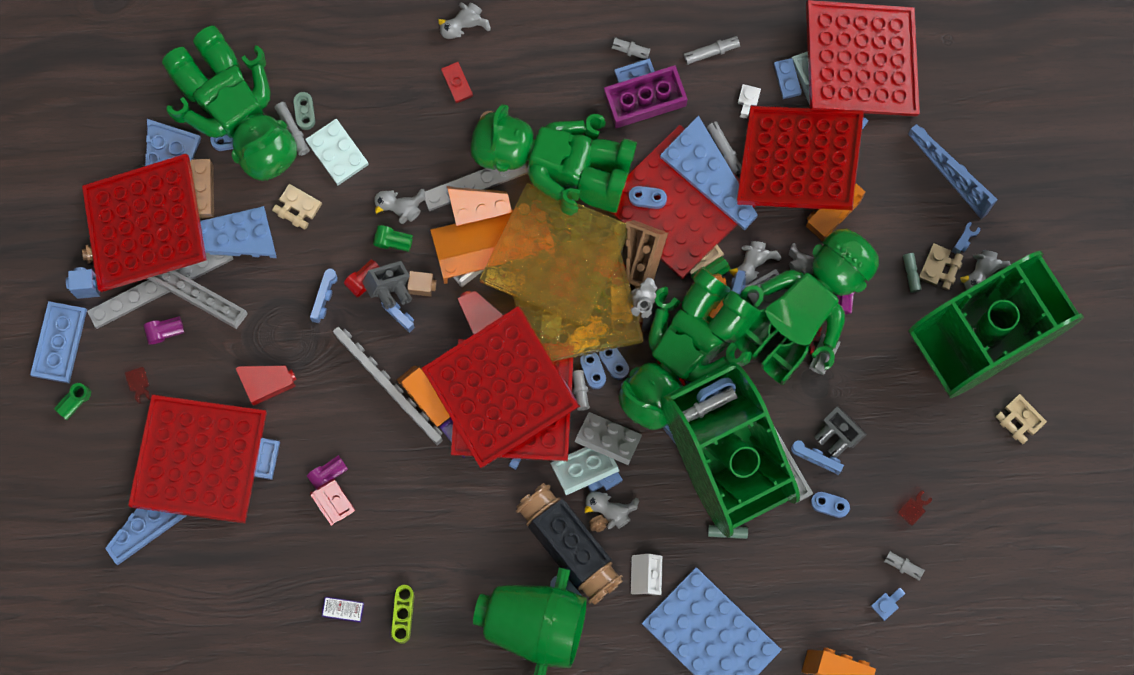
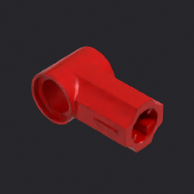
[344,259,380,297]

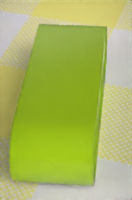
[391,585,414,644]

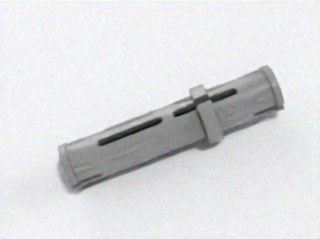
[683,36,740,65]
[274,102,310,156]
[707,122,742,175]
[683,387,737,422]

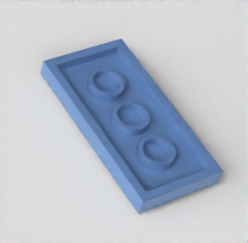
[30,301,87,383]

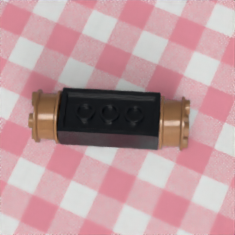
[516,483,623,605]

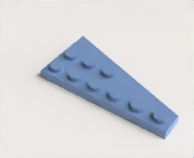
[660,116,758,230]
[145,119,201,166]
[908,124,998,219]
[200,206,277,258]
[105,508,187,565]

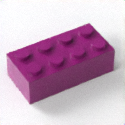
[604,65,688,129]

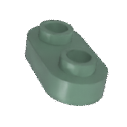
[294,92,315,130]

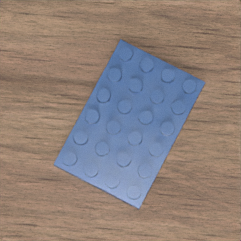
[642,567,781,675]

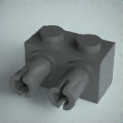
[362,261,412,310]
[814,406,867,458]

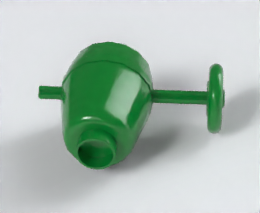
[473,568,587,675]

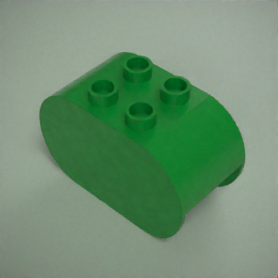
[908,250,1084,398]
[661,362,800,537]

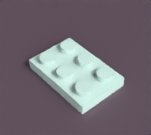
[305,119,369,185]
[550,447,619,495]

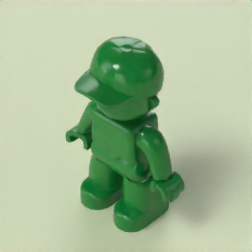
[162,26,297,181]
[471,104,637,216]
[733,229,879,386]
[618,267,761,430]

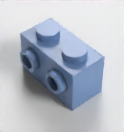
[66,267,100,299]

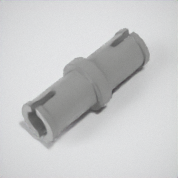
[612,37,650,60]
[572,370,590,411]
[884,551,925,581]

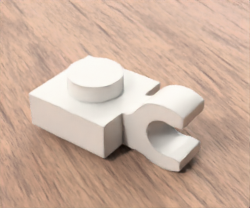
[738,84,761,119]

